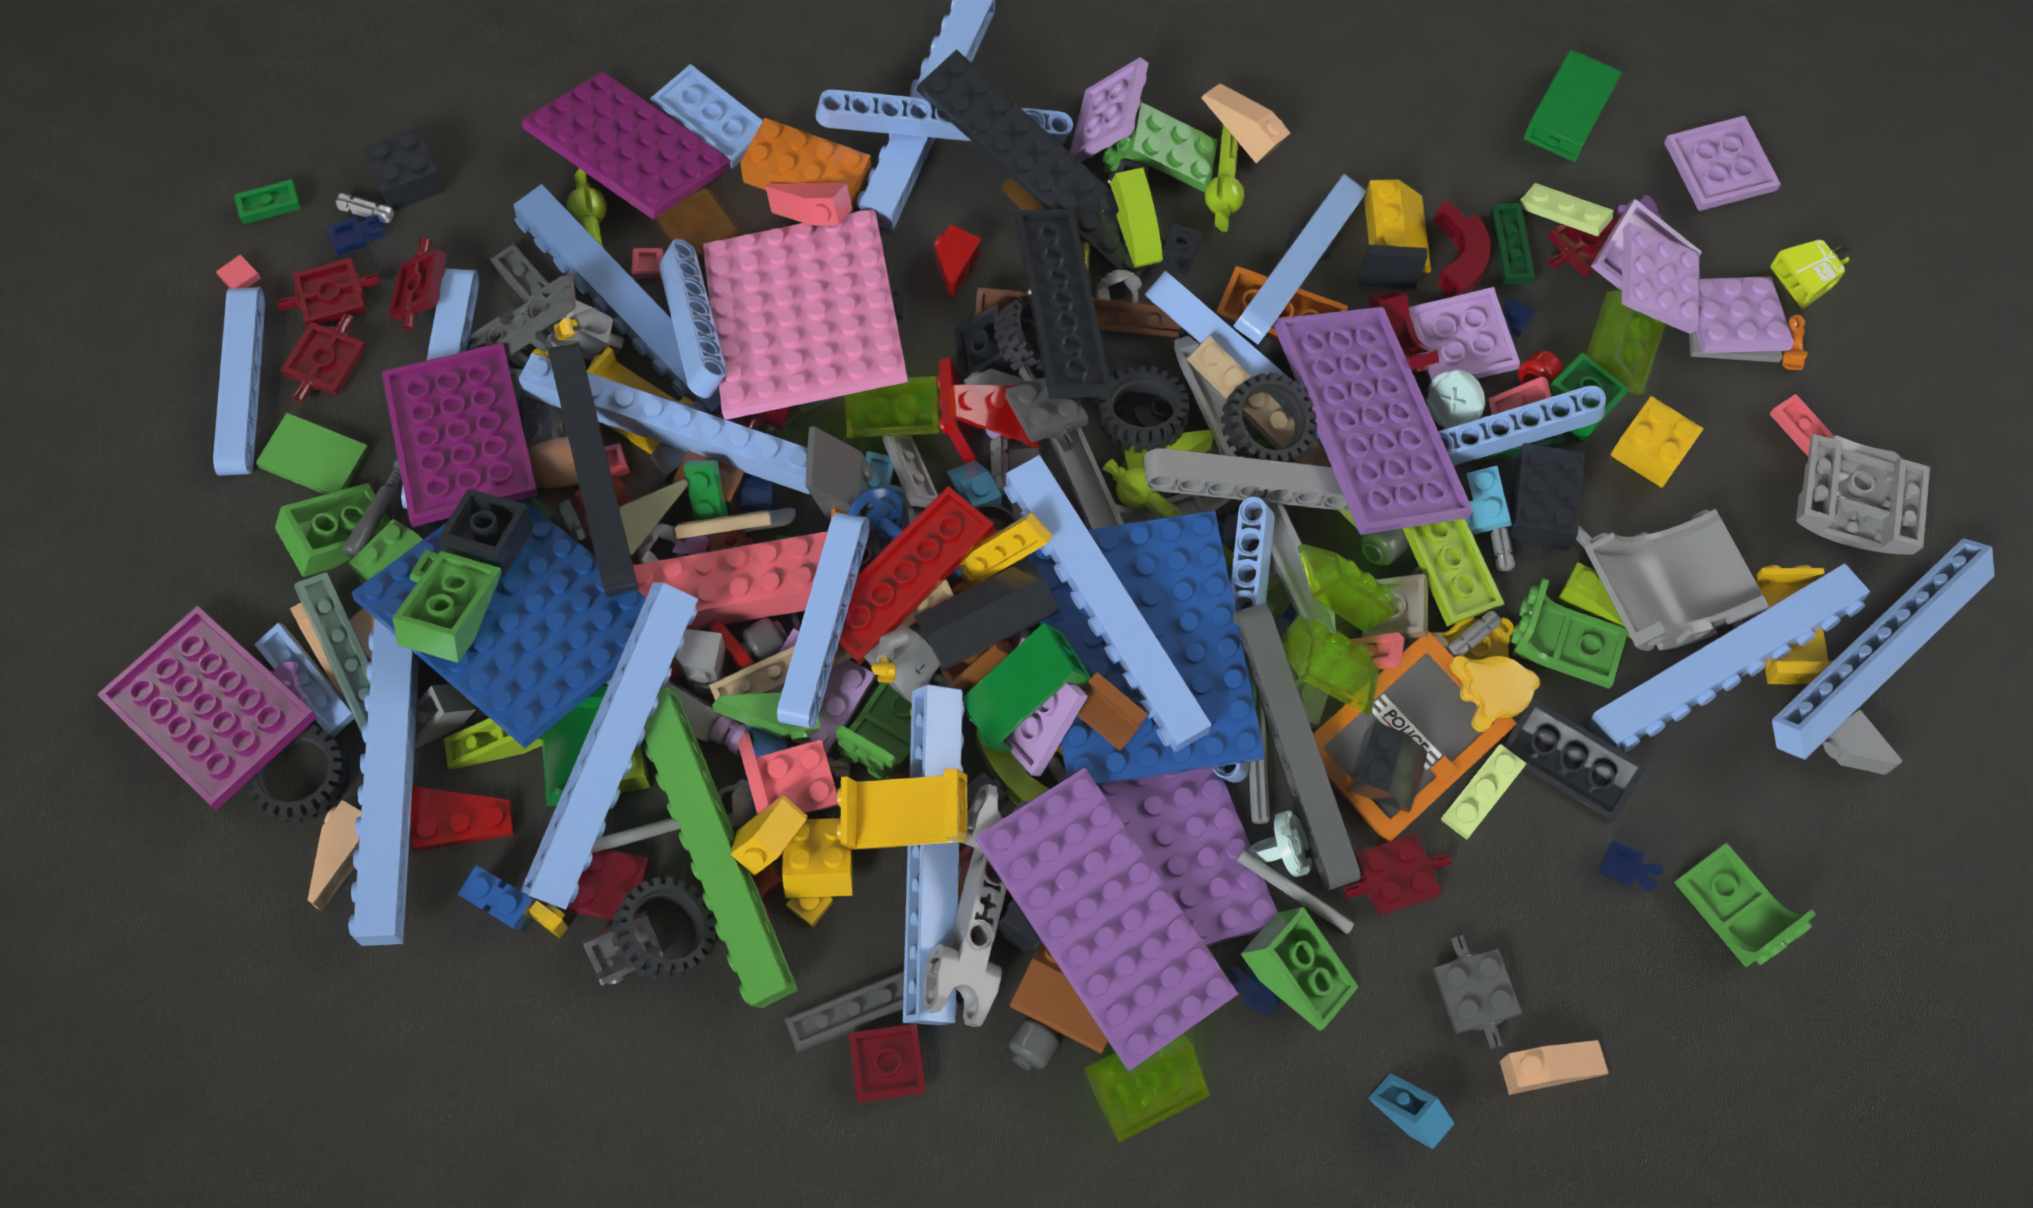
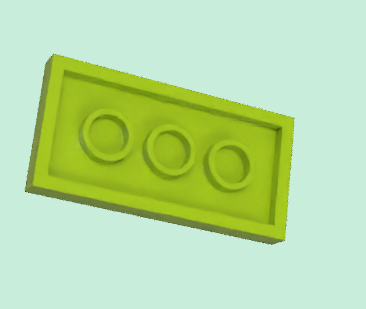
[1402,519,1504,626]

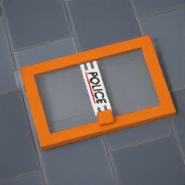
[1313,630,1517,843]

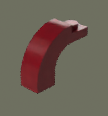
[1433,200,1491,298]
[1368,290,1439,373]

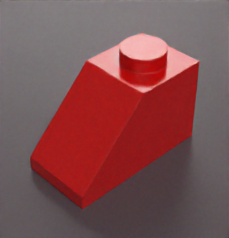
[934,225,981,299]

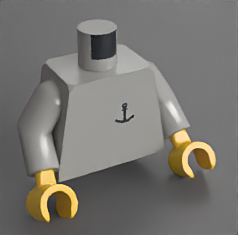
[533,300,624,360]
[864,625,940,716]

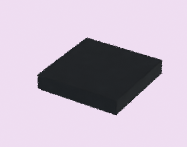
[1358,245,1427,289]

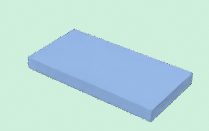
[650,64,763,168]

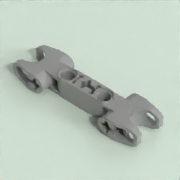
[923,784,1031,1027]

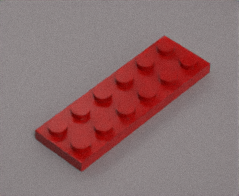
[838,486,995,664]

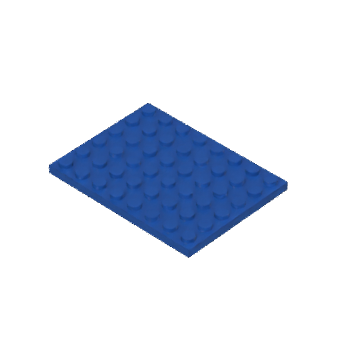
[352,499,646,748]
[1028,511,1265,786]

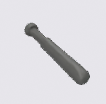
[343,458,402,558]

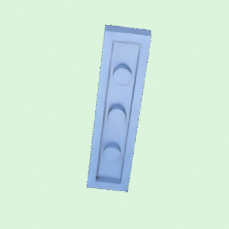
[254,623,355,737]

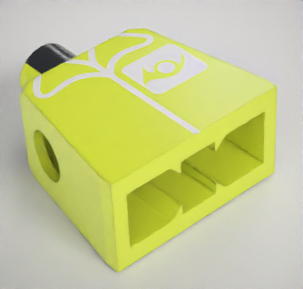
[1770,239,1849,309]

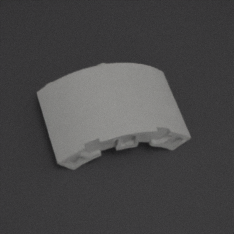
[1584,509,1770,651]

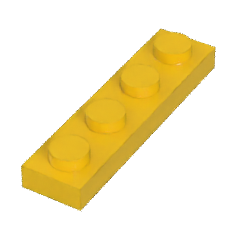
[959,512,1053,587]

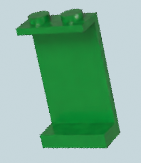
[1524,49,1622,162]
[962,623,1091,754]
[541,686,621,806]

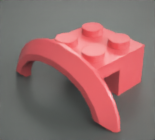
[738,730,839,856]

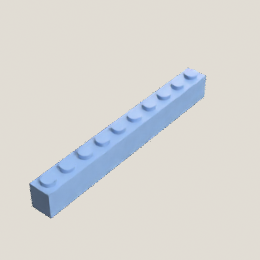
[857,0,995,231]
[519,353,810,494]
[1004,455,1212,753]
[1772,538,1995,760]
[1588,564,1870,752]
[520,582,698,909]
[349,620,420,946]
[903,685,964,1025]

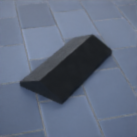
[915,558,1060,671]
[1503,698,1648,821]

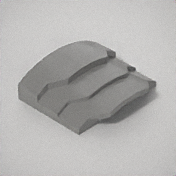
[1796,434,1930,555]

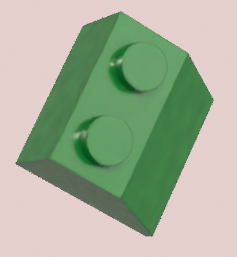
[1549,352,1629,442]

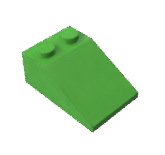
[275,483,390,577]
[348,519,424,584]
[393,551,501,663]
[1241,907,1358,1030]

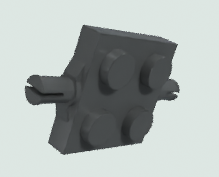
[1005,365,1088,452]
[1433,935,1522,1049]

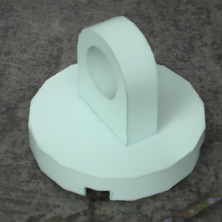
[1427,370,1485,429]
[1248,810,1312,877]

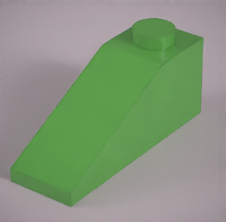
[712,692,821,742]

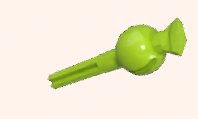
[1205,124,1244,232]
[566,169,607,310]
[1102,459,1234,571]

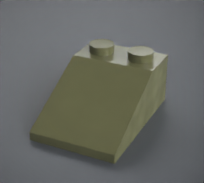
[586,479,689,555]

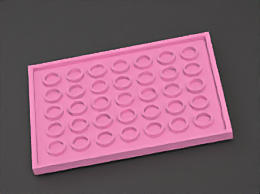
[703,209,908,420]

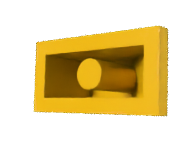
[730,795,807,875]

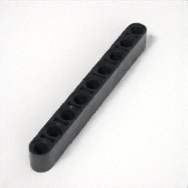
[548,341,639,598]

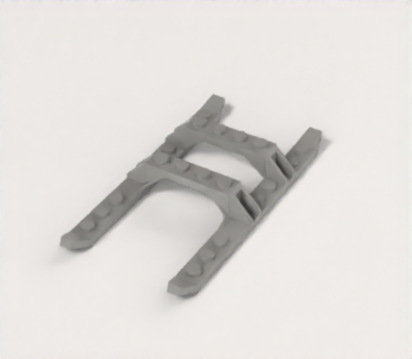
[1050,336,1338,655]

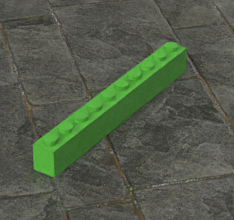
[643,687,798,1008]

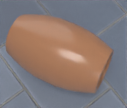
[528,437,579,489]

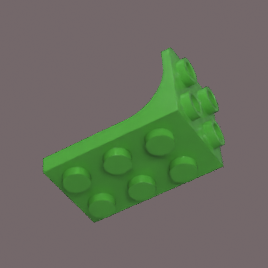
[1103,102,1217,192]
[1510,578,1628,689]
[836,682,912,780]
[1674,843,1817,967]

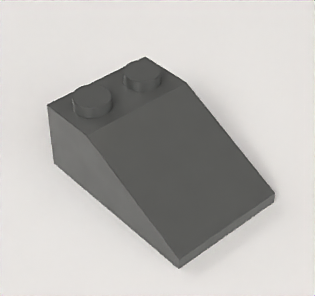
[805,427,873,523]

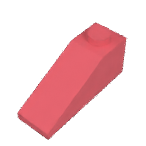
[765,182,853,225]

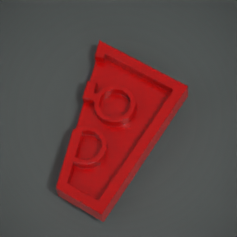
[936,357,977,464]
[948,385,1039,448]
[410,786,515,852]

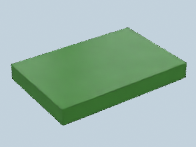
[256,413,370,494]

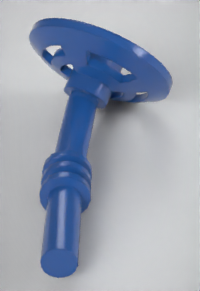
[848,487,964,580]

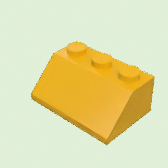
[1364,180,1431,273]

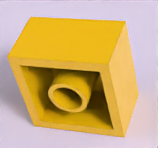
[1611,396,1704,488]
[782,818,853,898]

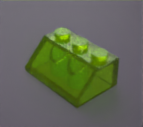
[1585,290,1666,395]
[845,376,939,438]
[1298,544,1396,632]
[1280,615,1379,716]
[1084,1033,1210,1143]

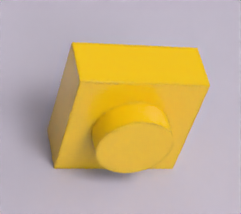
[786,897,834,928]
[528,900,568,939]

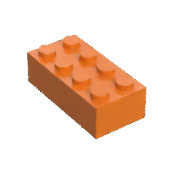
[740,118,871,214]
[1216,266,1348,342]

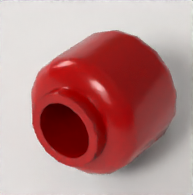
[1518,351,1563,386]

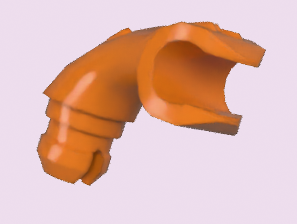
[1782,315,1808,370]

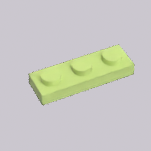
[1520,183,1613,236]
[1441,744,1526,839]

